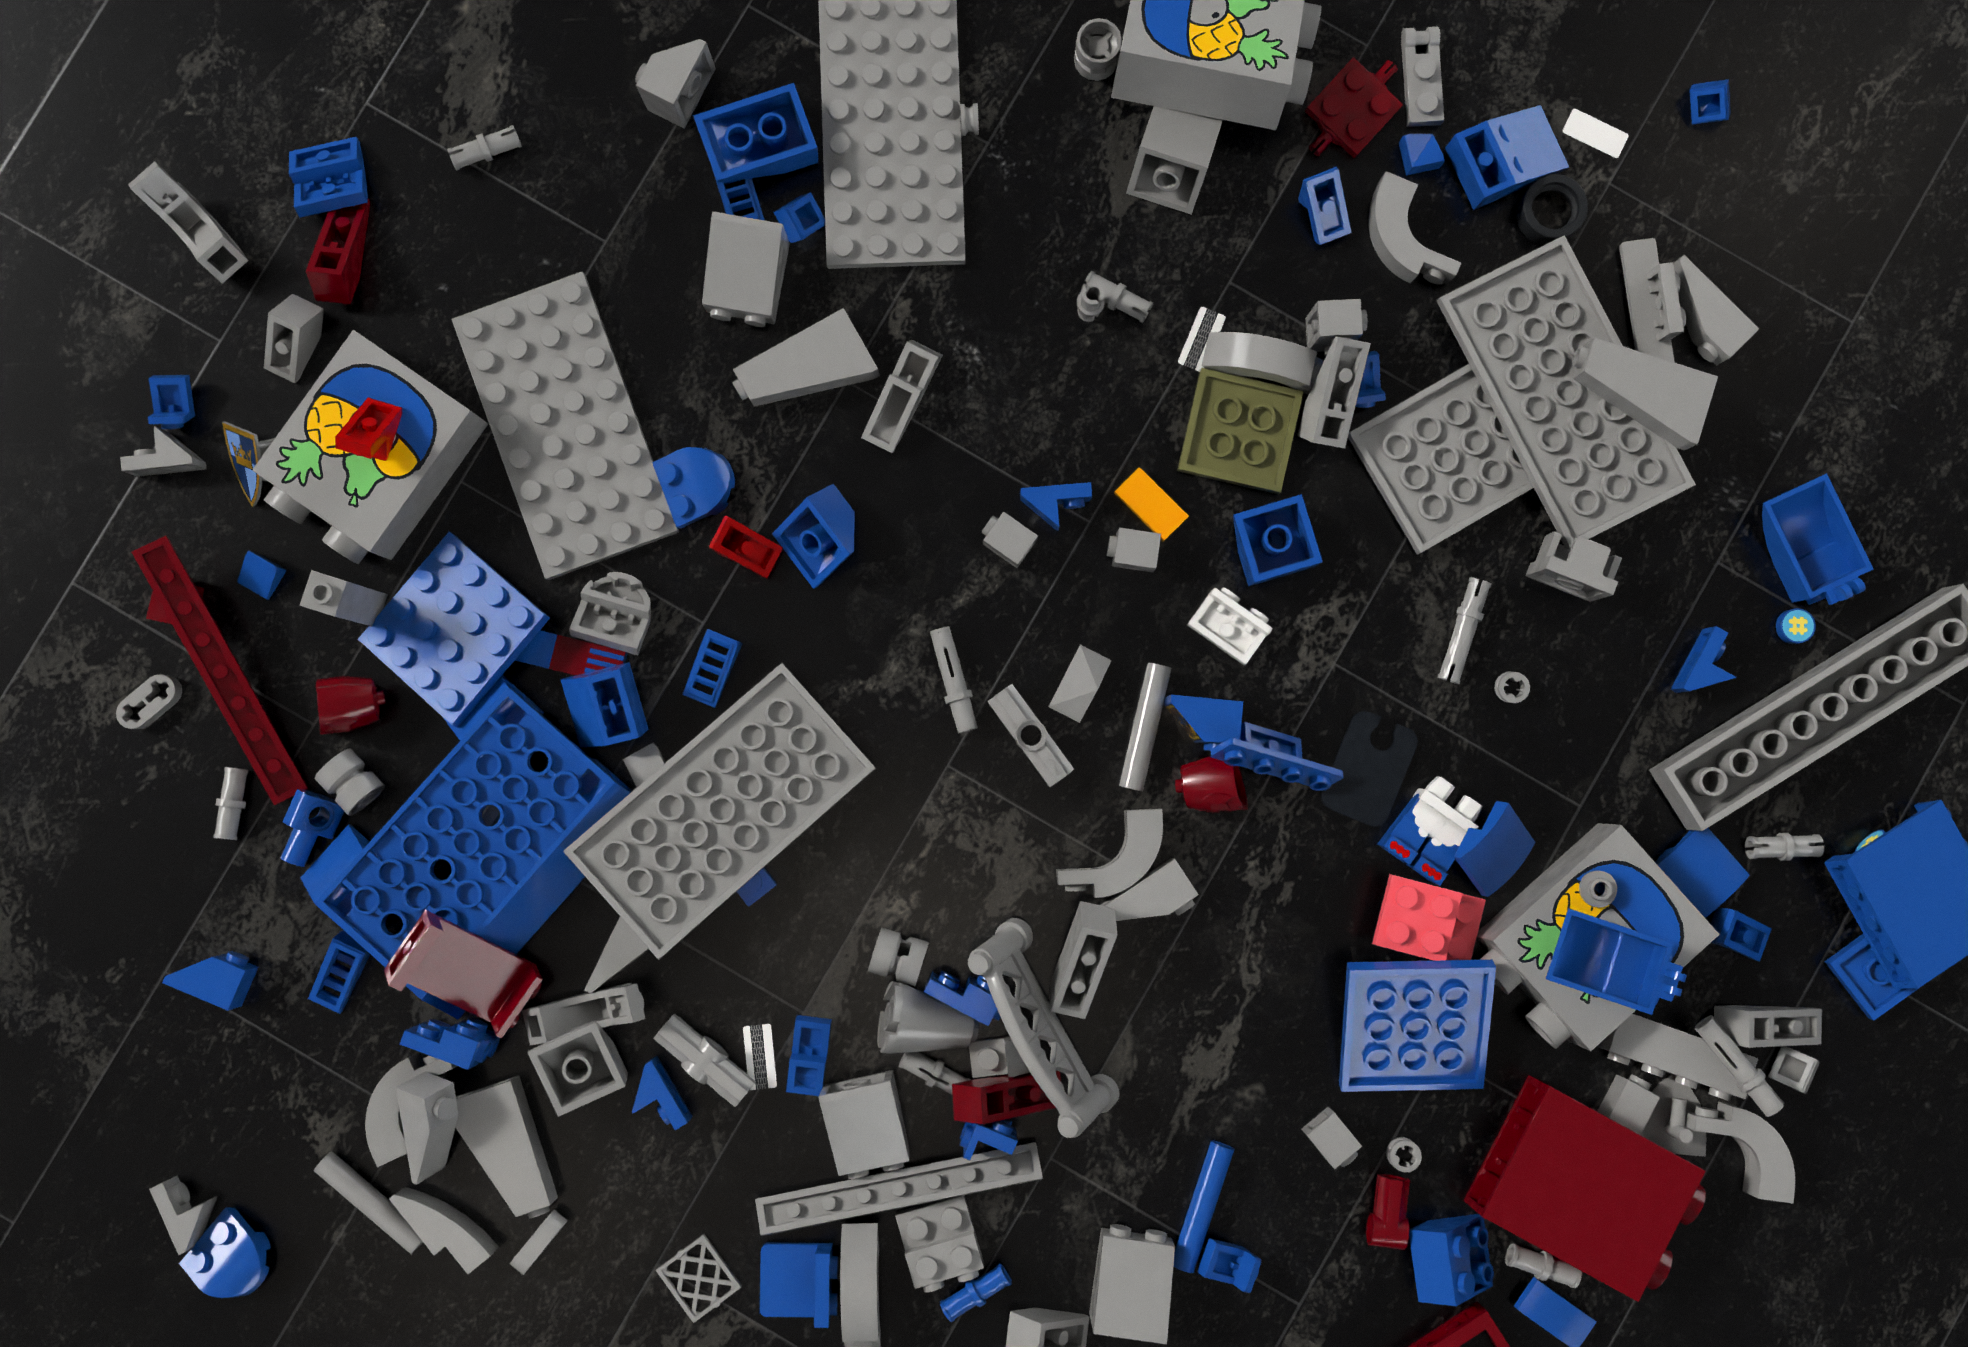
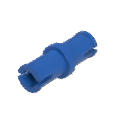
[940,1264,1012,1322]

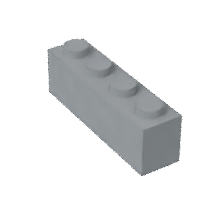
[1597,1014,1758,1101]

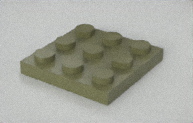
[1177,368,1304,495]

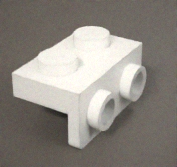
[1187,588,1273,665]

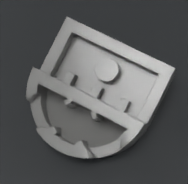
[569,572,651,656]

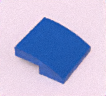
[289,137,368,218]
[1454,801,1536,897]
[1655,828,1750,918]

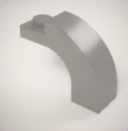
[128,161,249,284]
[1368,171,1461,285]
[1202,332,1324,395]
[1056,809,1163,898]
[522,983,646,1045]
[365,1052,457,1167]
[1685,1101,1795,1204]
[840,1223,881,1347]

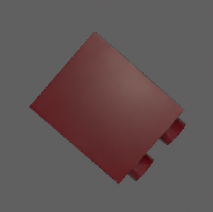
[1463,1075,1706,1302]

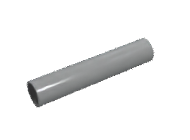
[1119,663,1172,792]
[314,1151,423,1255]

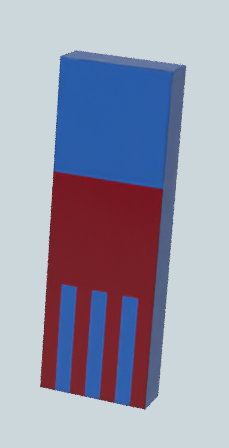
[515,630,628,675]

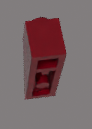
[306,199,370,304]
[952,1071,1061,1124]

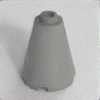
[877,981,979,1054]

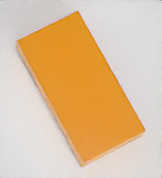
[1114,467,1189,542]

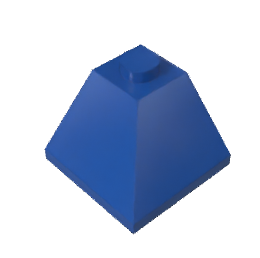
[772,484,855,589]

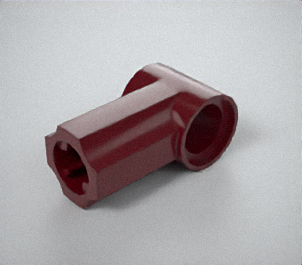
[1366,1174,1410,1250]

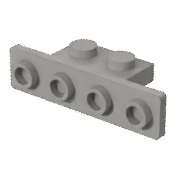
[1619,238,1686,363]

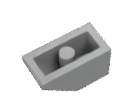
[264,294,324,383]
[1006,1308,1090,1347]

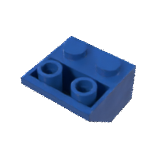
[561,662,648,747]
[1409,1214,1494,1306]

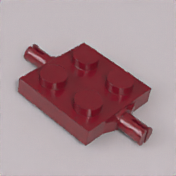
[1304,57,1403,158]

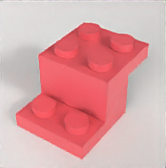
[1372,874,1486,961]

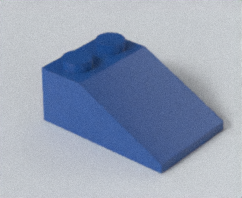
[693,83,818,183]

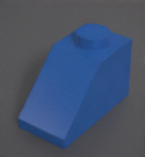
[162,951,259,1011]

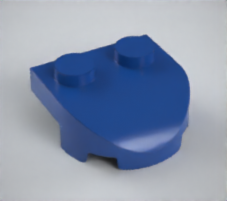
[652,447,735,529]
[179,1207,271,1298]

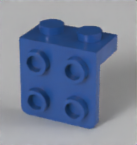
[760,1242,839,1328]

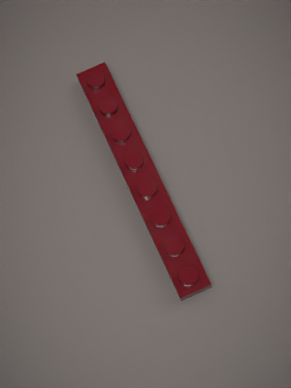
[131,536,309,805]

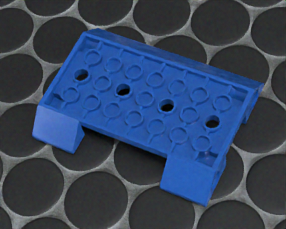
[300,675,633,1019]

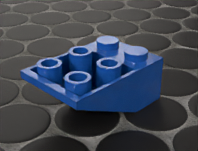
[1445,105,1569,210]

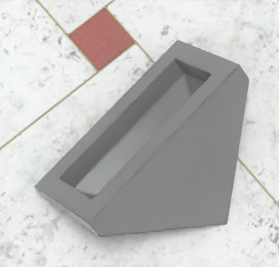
[1048,645,1111,723]

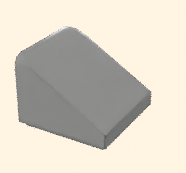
[1768,1046,1820,1094]

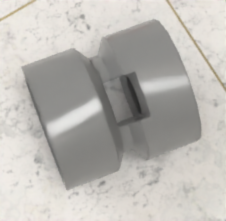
[1074,18,1122,81]
[315,748,385,816]
[868,927,929,986]

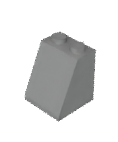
[1126,106,1223,215]
[702,212,790,327]
[818,1070,910,1179]
[1089,1224,1175,1345]

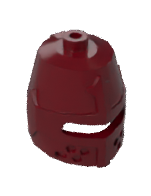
[316,676,386,735]
[1175,756,1248,813]

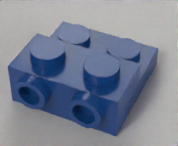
[924,970,1001,1026]
[400,1018,500,1070]

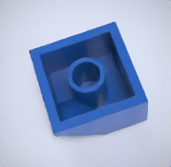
[1233,494,1323,587]

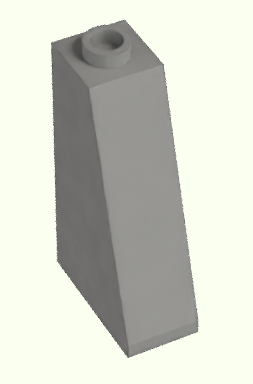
[732,308,880,407]
[1572,337,1718,450]
[300,570,388,626]
[455,1075,558,1218]

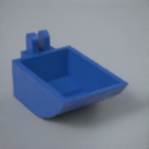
[1762,473,1873,605]
[1546,908,1687,1015]

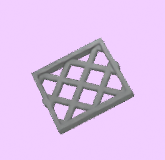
[656,1234,742,1323]

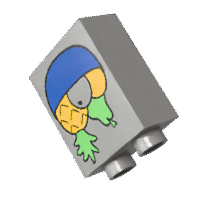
[1111,0,1321,130]
[252,330,488,564]
[1477,823,1720,1051]

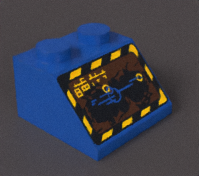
[1164,695,1243,751]

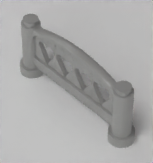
[968,918,1119,1138]

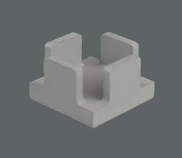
[1525,531,1622,602]

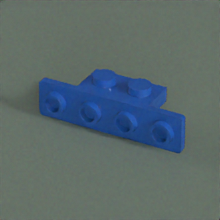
[1211,722,1344,791]

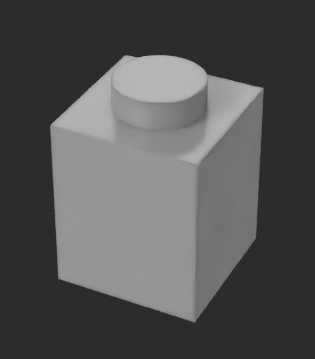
[981,511,1038,568]
[1107,528,1161,572]
[1597,1074,1660,1135]
[1301,1107,1362,1169]

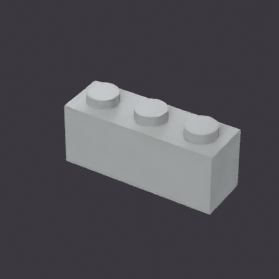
[1050,901,1118,1019]

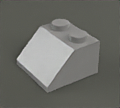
[635,39,716,129]
[528,1021,628,1117]

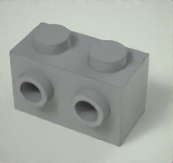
[1305,299,1368,356]

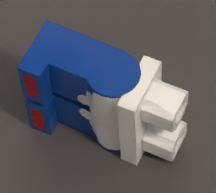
[1377,776,1482,886]

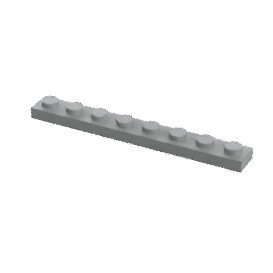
[755,1142,1043,1236]

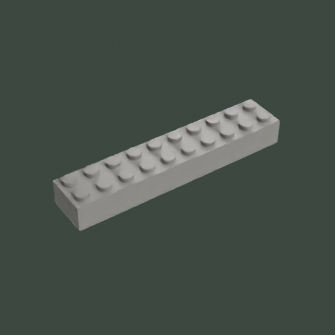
[1649,584,1968,831]

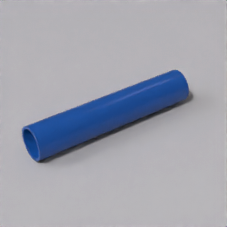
[1173,1140,1235,1273]

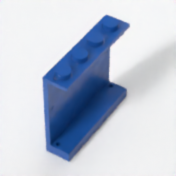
[1824,800,1968,989]

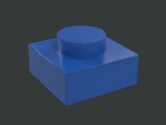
[737,867,778,907]

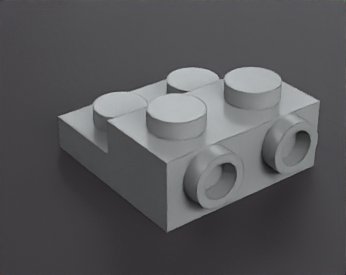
[895,1195,984,1292]

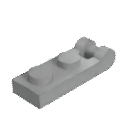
[1401,26,1444,127]

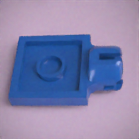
[1824,934,1922,1021]

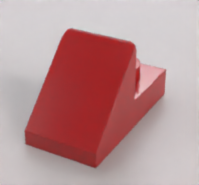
[335,397,402,461]
[709,515,783,578]

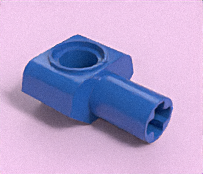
[280,789,345,867]

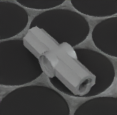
[987,684,1074,787]
[653,1014,756,1107]

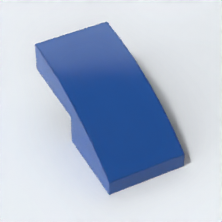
[786,1015,832,1096]
[1514,1277,1597,1347]

